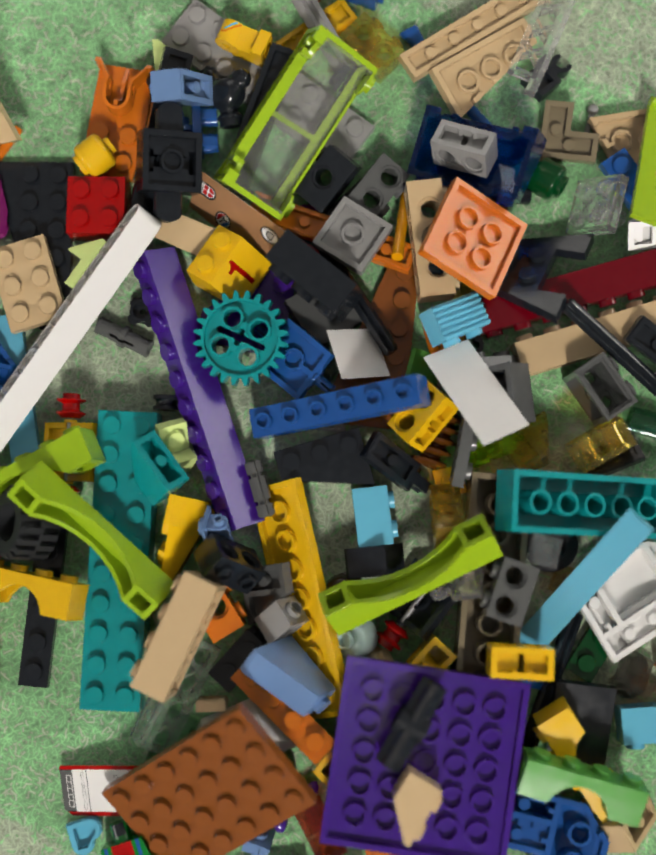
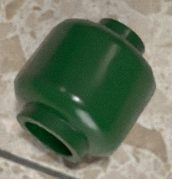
[524,157,569,200]

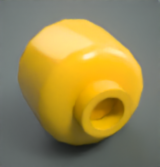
[72,134,117,176]

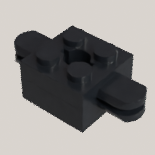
[136,102,202,223]

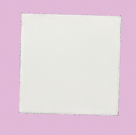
[326,329,390,379]

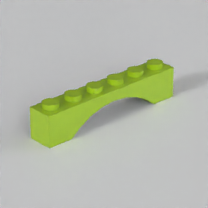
[0,426,106,496]
[7,461,174,620]
[318,513,504,635]

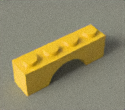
[0,559,89,621]
[533,696,614,824]

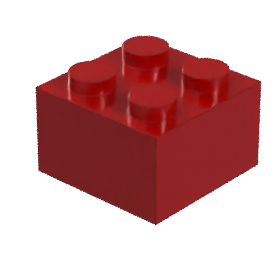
[66,176,131,241]

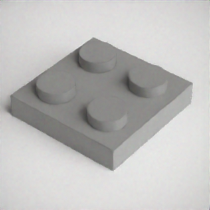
[312,196,393,276]

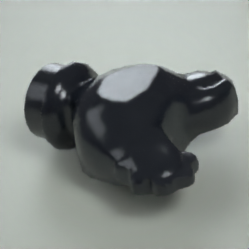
[200,65,251,129]

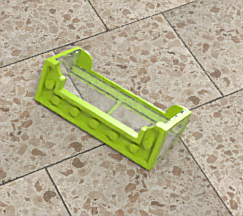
[213,25,378,221]

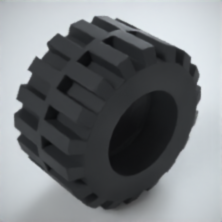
[0,484,60,561]

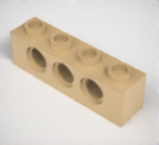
[403,178,460,303]

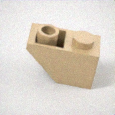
[392,764,443,848]

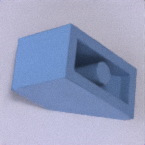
[149,68,213,106]

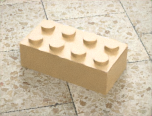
[130,570,227,703]

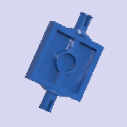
[254,318,335,399]

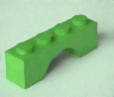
[516,747,650,828]

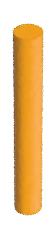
[391,192,408,261]

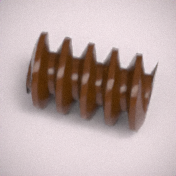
[411,414,461,471]

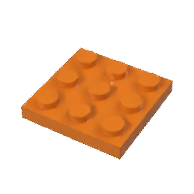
[417,177,528,300]

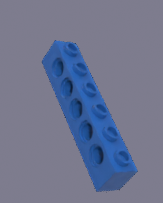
[249,374,431,439]

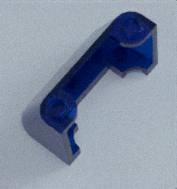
[407,104,547,208]

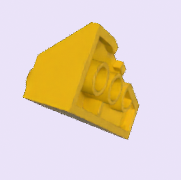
[153,494,215,612]

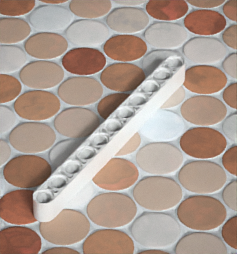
[0,204,162,453]

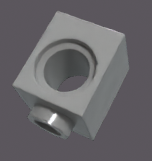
[254,595,309,643]

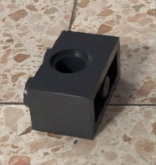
[295,145,362,213]

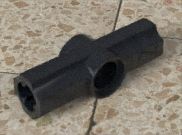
[375,675,447,773]

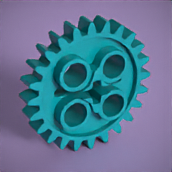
[193,290,290,387]

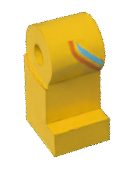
[215,18,273,68]

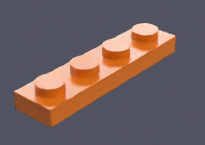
[230,669,334,766]

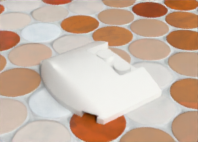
[581,541,656,663]

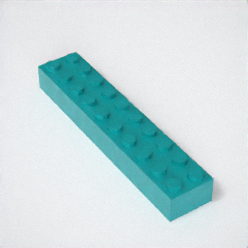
[79,410,162,712]

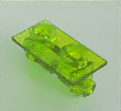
[468,432,524,468]

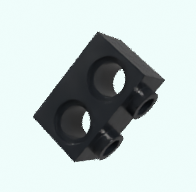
[193,532,266,594]

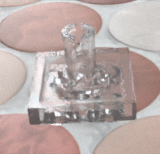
[565,173,629,236]

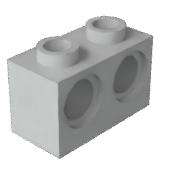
[430,119,498,178]

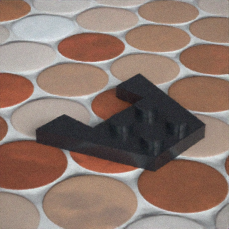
[497,233,594,324]

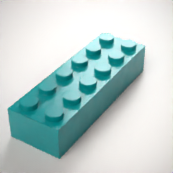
[494,469,656,539]

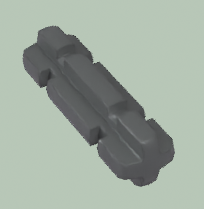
[245,460,275,518]

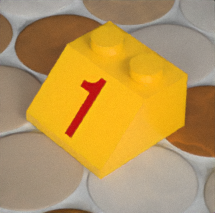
[186,225,271,301]

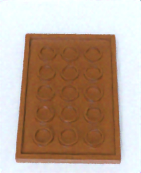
[101,702,318,855]

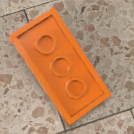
[79,56,155,183]

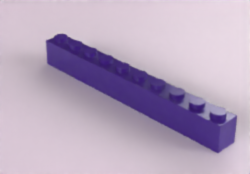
[133,247,265,532]

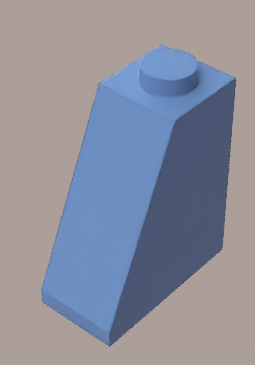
[239,635,336,717]

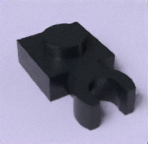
[520,54,572,102]

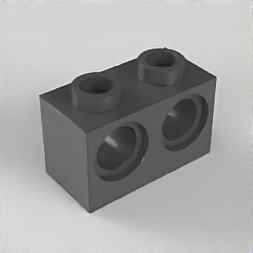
[347,152,409,218]
[479,556,540,628]

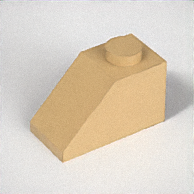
[596,796,656,853]

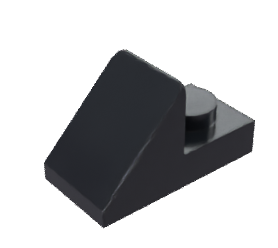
[344,543,405,579]

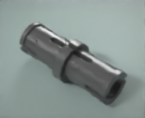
[94,316,154,358]

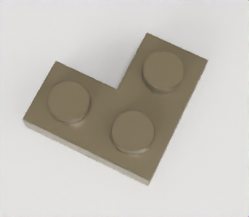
[539,100,600,165]

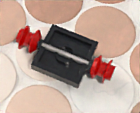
[376,558,462,652]

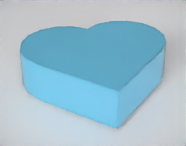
[66,816,104,855]

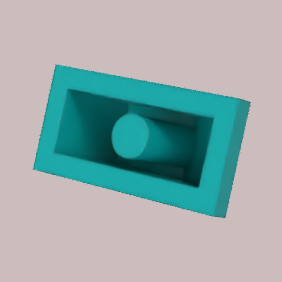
[130,430,190,506]

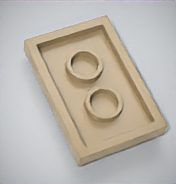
[0,234,64,334]

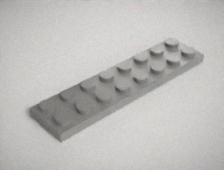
[161,0,375,159]

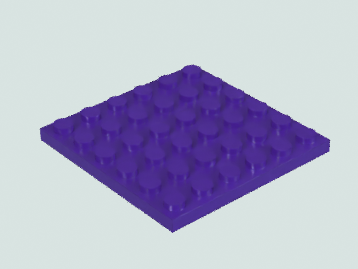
[319,654,531,855]

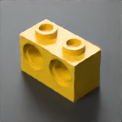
[387,380,458,453]
[486,642,555,681]

